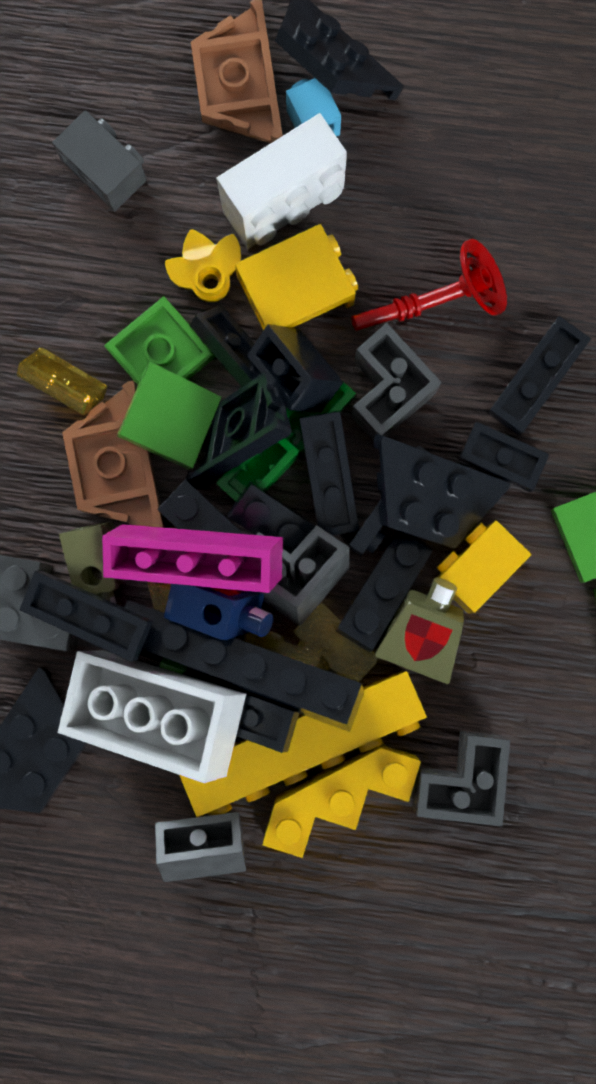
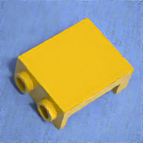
[235,224,358,331]

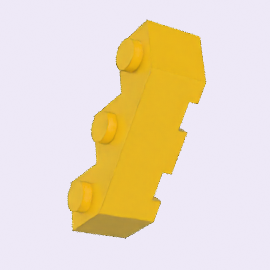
[262,744,421,858]

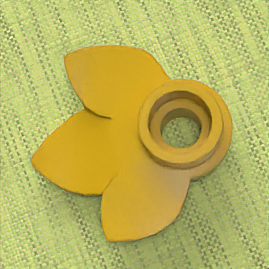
[165,229,241,302]

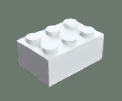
[216,113,347,249]

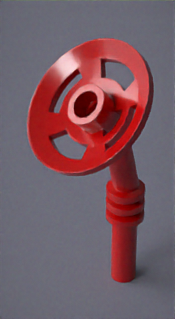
[351,239,507,331]

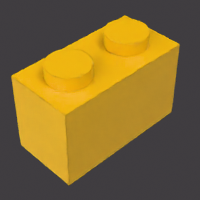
[436,520,532,614]

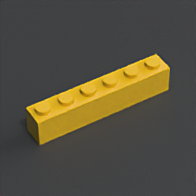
[179,670,427,817]

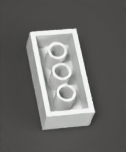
[58,651,246,783]

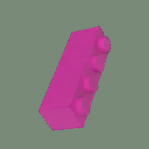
[102,524,283,593]

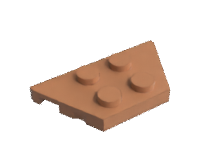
[191,0,283,144]
[62,381,165,528]

